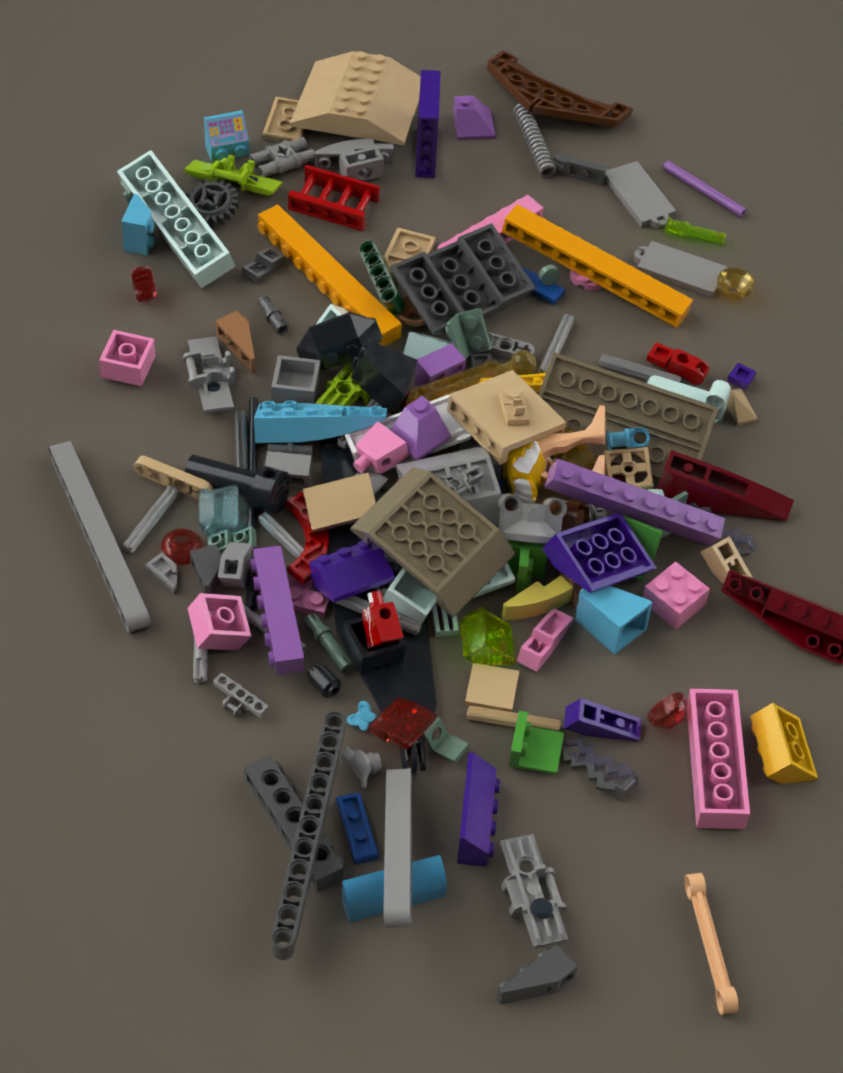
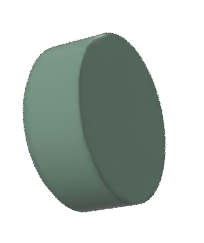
[539,265,560,286]

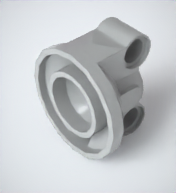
[497,493,567,544]

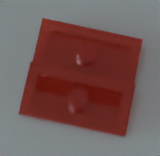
[368,698,437,750]

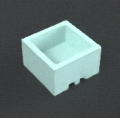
[383,568,437,624]

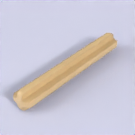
[467,706,561,732]

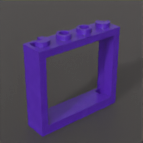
[415,70,441,178]

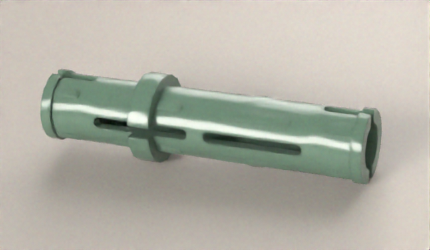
[304,613,354,674]

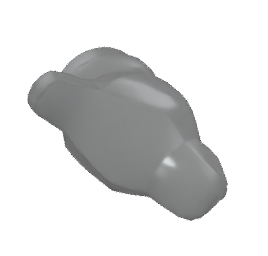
[341,746,382,789]

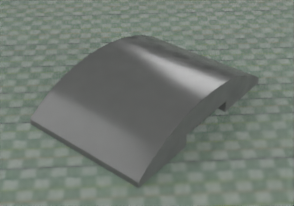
[389,223,535,334]

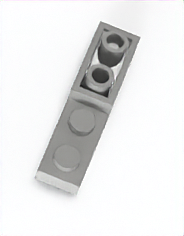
[315,138,394,169]

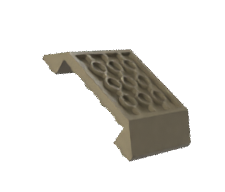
[350,467,515,618]

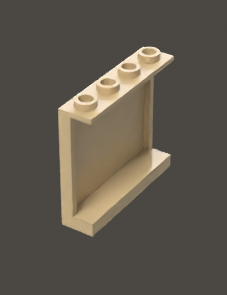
[447,370,566,464]

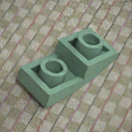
[208,526,257,552]

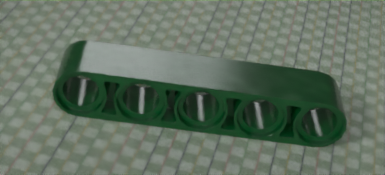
[359,240,406,315]

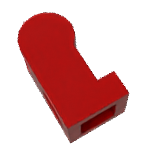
[666,348,710,385]

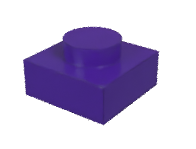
[727,363,757,390]

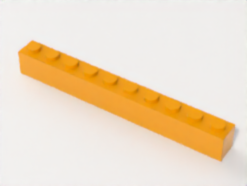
[257,204,402,346]
[502,204,693,328]

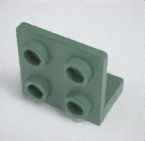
[446,308,492,359]

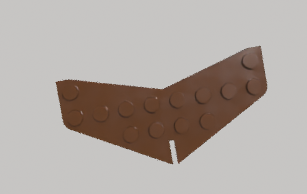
[487,50,633,128]

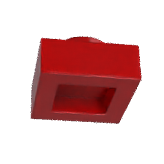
[646,342,675,369]

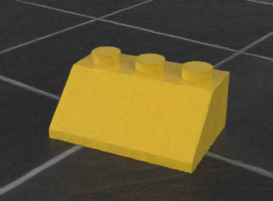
[750,703,818,784]

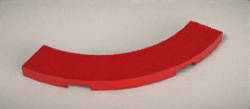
[285,492,329,585]

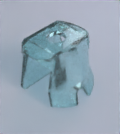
[199,485,247,536]

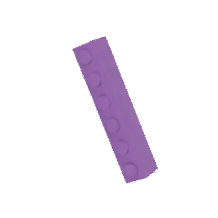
[250,546,304,675]

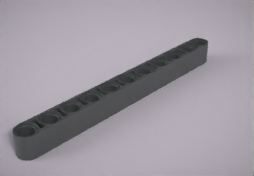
[271,711,346,960]

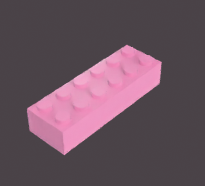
[686,689,750,829]

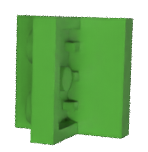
[506,539,547,594]

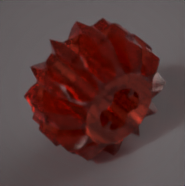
[130,266,157,302]

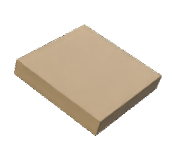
[465,663,519,712]

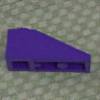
[564,698,642,742]

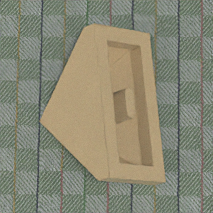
[727,388,758,426]

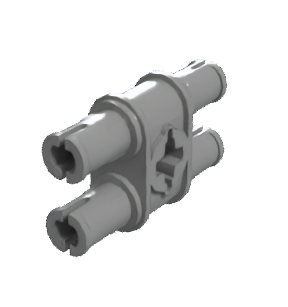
[249,137,315,177]

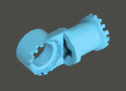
[606,427,650,450]

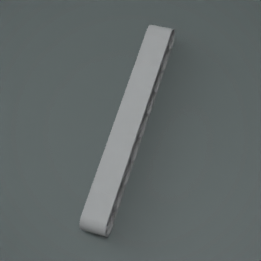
[384,768,412,928]

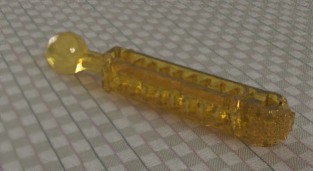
[406,350,536,405]

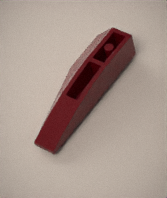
[656,450,794,521]
[721,570,843,665]

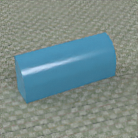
[342,855,447,923]

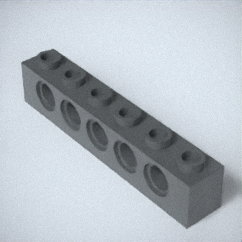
[244,755,345,893]

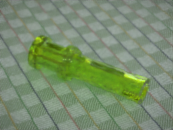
[664,216,726,245]

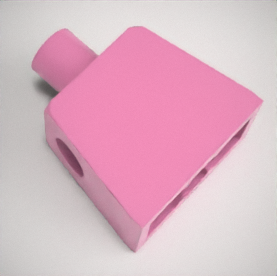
[353,422,410,474]

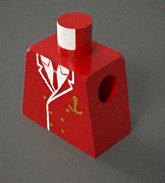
[362,591,404,649]

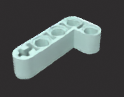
[647,376,731,423]

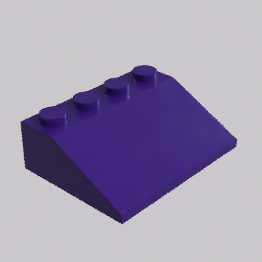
[542,512,657,593]

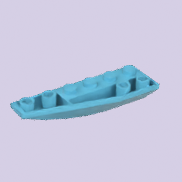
[254,401,387,443]

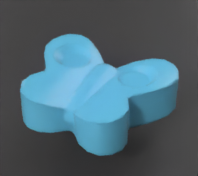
[347,701,377,731]

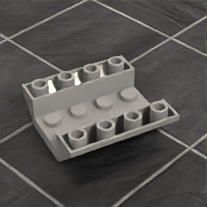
[395,446,502,527]

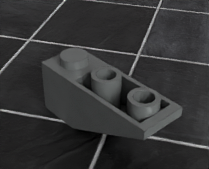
[497,945,578,1005]

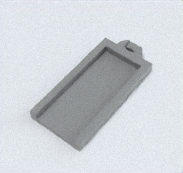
[605,161,676,229]
[634,241,727,298]

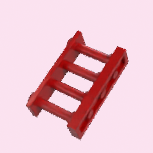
[288,165,380,231]

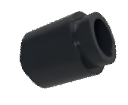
[307,663,341,698]

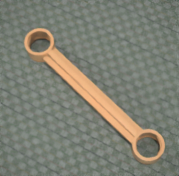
[685,873,738,1015]

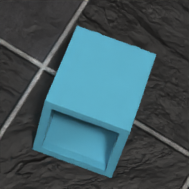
[575,586,652,655]

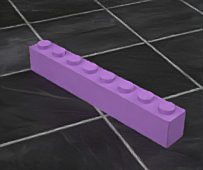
[545,459,725,546]

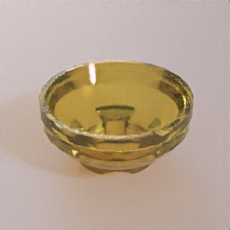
[717,267,754,300]

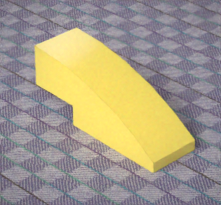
[502,576,573,620]

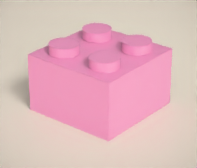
[99,330,156,387]
[643,562,710,630]
[187,593,251,651]

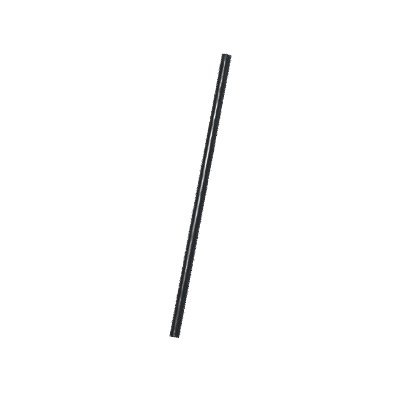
[246,397,258,611]

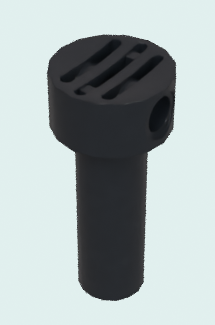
[185,455,290,514]

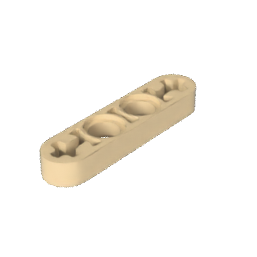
[133,456,215,502]

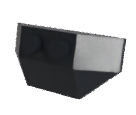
[296,312,383,370]

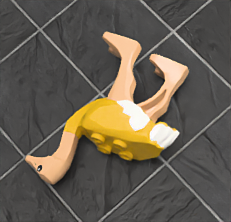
[501,405,606,503]

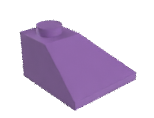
[453,96,496,140]
[390,396,452,460]

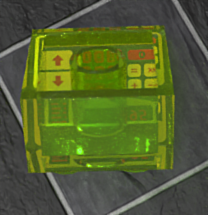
[460,607,516,666]

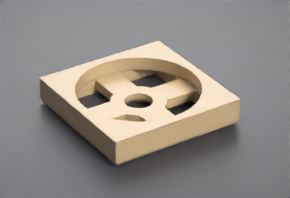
[604,447,654,490]

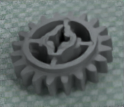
[186,179,239,227]

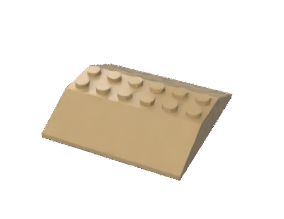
[290,51,420,145]

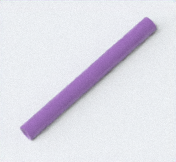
[663,160,747,217]

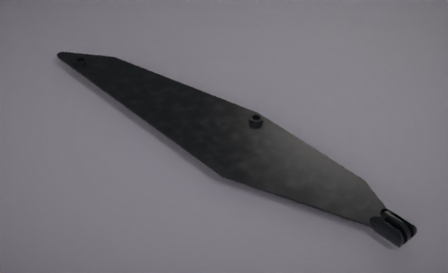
[319,436,437,772]

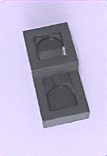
[242,246,285,283]

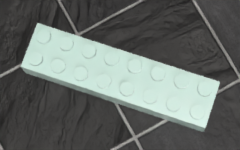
[117,150,236,289]

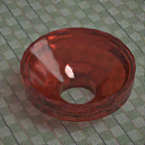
[161,528,203,565]
[647,692,687,729]

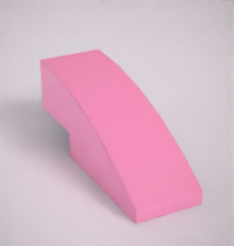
[517,608,573,672]

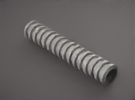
[514,104,556,178]

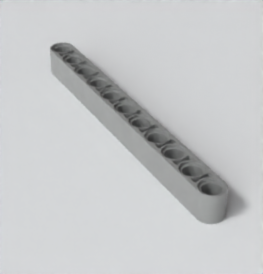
[48,441,151,633]

